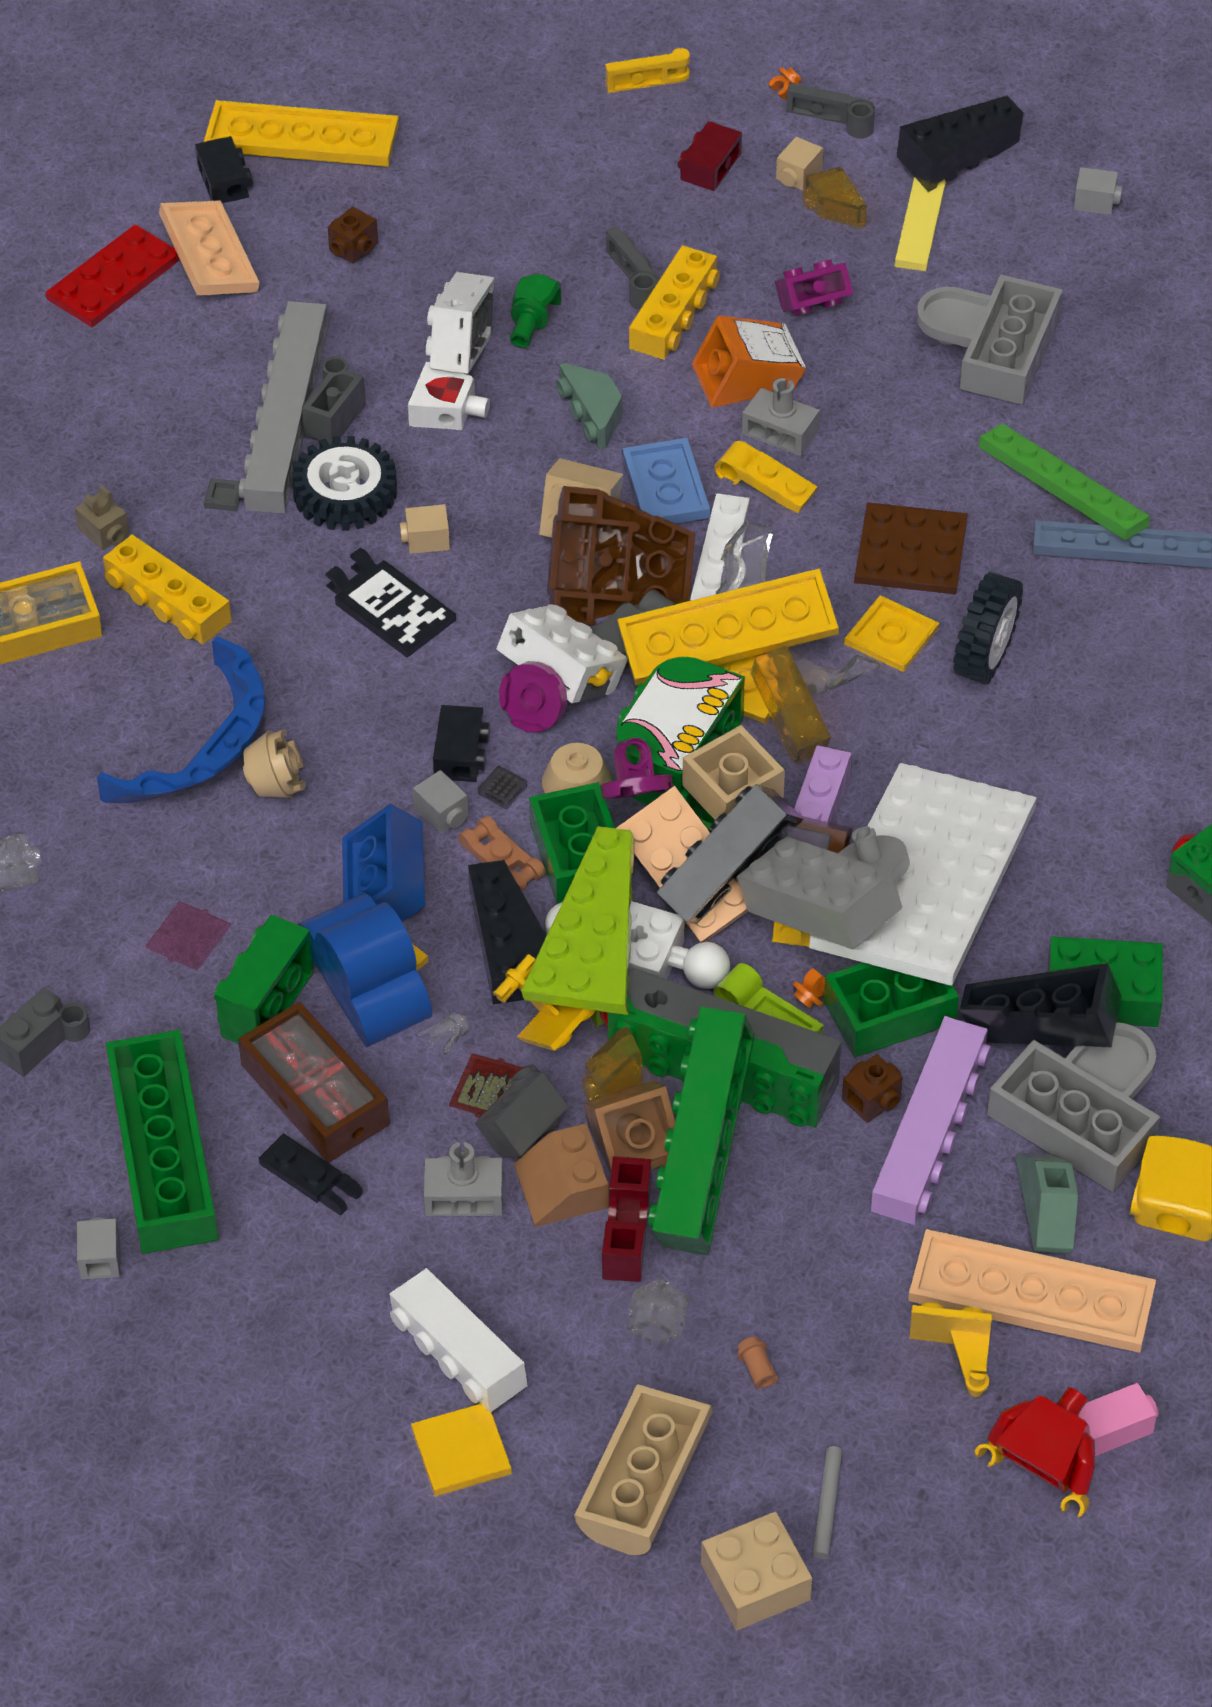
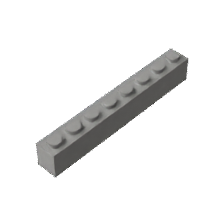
[239,301,328,513]

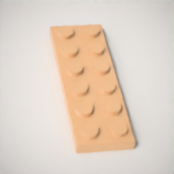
[908,1229,1156,1353]

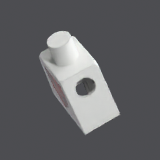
[408,362,490,430]

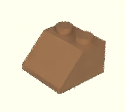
[583,1080,675,1174]
[514,1123,609,1227]

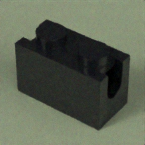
[195,136,253,204]
[433,705,490,782]

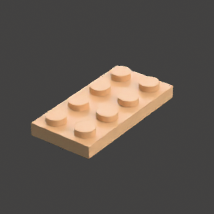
[159,201,260,295]
[616,786,748,943]

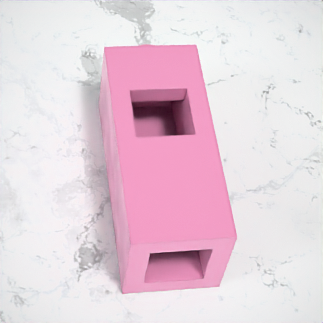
[1078,1383,1158,1456]

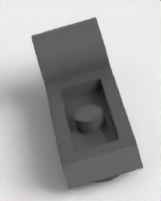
[786,83,875,139]
[606,226,658,310]

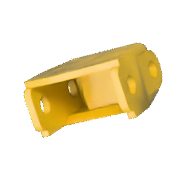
[1130,1136,1212,1242]

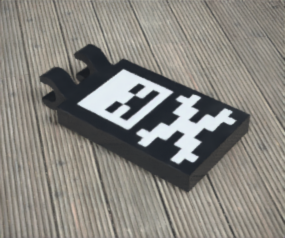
[325,548,456,658]

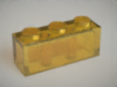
[751,646,831,764]

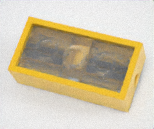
[0,561,102,664]

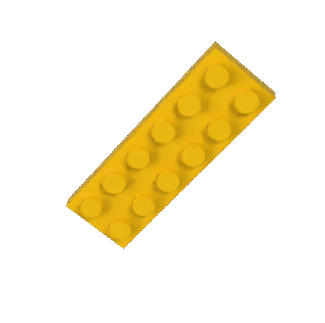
[204,100,399,167]
[617,568,839,685]

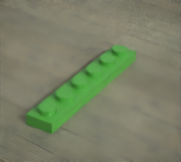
[979,423,1150,541]

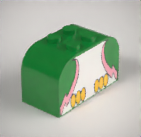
[616,657,745,805]

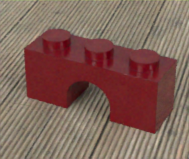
[602,1156,651,1282]

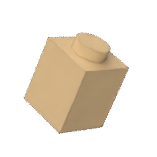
[776,136,823,191]
[399,504,450,554]

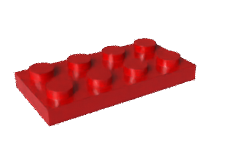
[45,224,180,328]

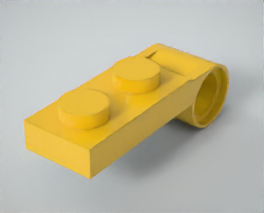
[714,441,818,513]

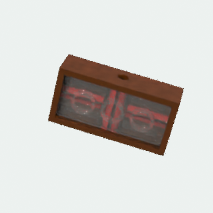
[238,1001,390,1163]

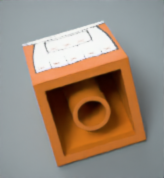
[691,315,806,408]

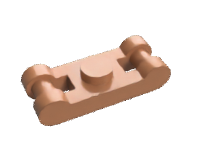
[458,815,546,891]

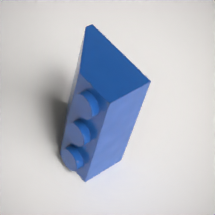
[342,803,425,921]

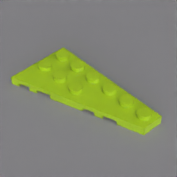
[521,826,634,1015]

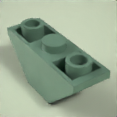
[556,363,622,450]
[1016,1153,1078,1253]

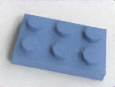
[622,438,710,524]

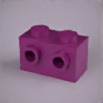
[775,259,853,316]

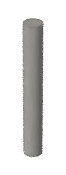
[812,1446,842,1559]

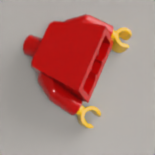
[975,1387,1095,1518]

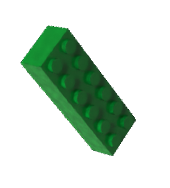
[648,1006,755,1256]
[105,1029,219,1254]

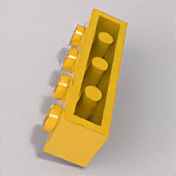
[629,245,720,360]
[103,534,232,645]

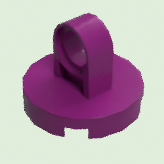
[499,661,567,732]
[600,737,673,799]

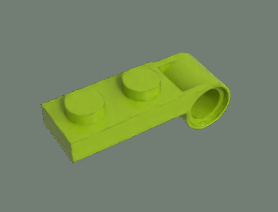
[713,963,824,1034]

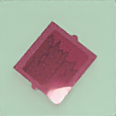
[145,901,231,971]

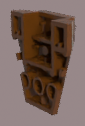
[547,486,695,626]

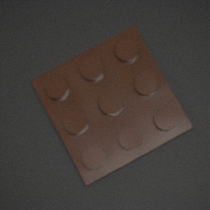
[854,502,968,595]

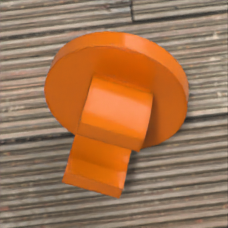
[768,67,803,100]
[792,968,825,1008]

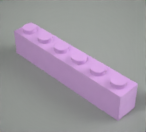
[871,1016,992,1225]

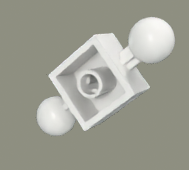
[545,901,730,989]

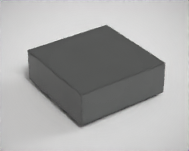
[204,478,241,512]

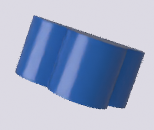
[297,893,432,1048]

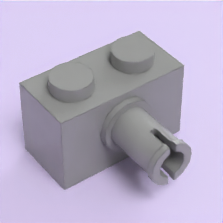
[742,378,820,456]
[424,1142,503,1216]

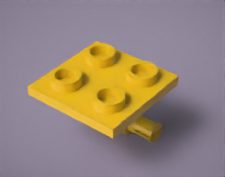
[493,954,595,1051]
[909,1302,992,1397]

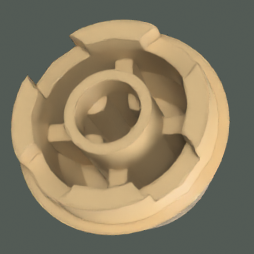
[243,729,306,798]
[542,743,613,793]

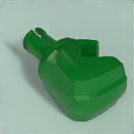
[510,274,562,348]

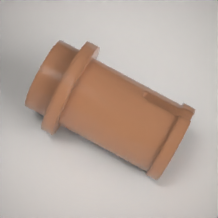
[737,1336,779,1389]

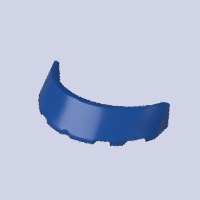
[97,636,265,803]

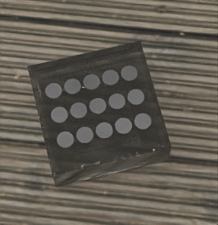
[478,765,527,810]

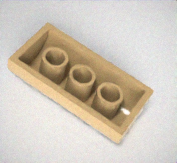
[574,1384,712,1555]

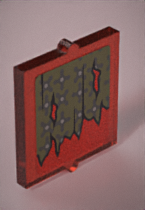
[449,1053,524,1118]

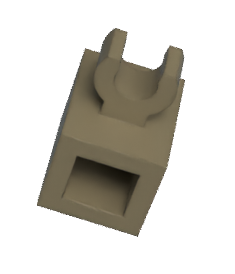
[74,485,129,550]

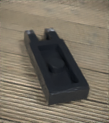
[259,1133,363,1215]

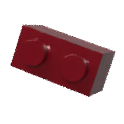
[678,121,742,191]

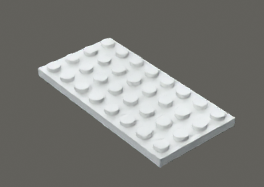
[809,763,1037,986]

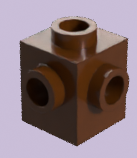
[327,206,378,264]
[842,1054,903,1123]

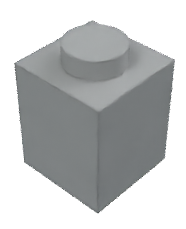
[1074,167,1122,215]
[413,770,469,834]
[77,1217,120,1280]

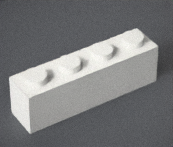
[389,1268,528,1413]

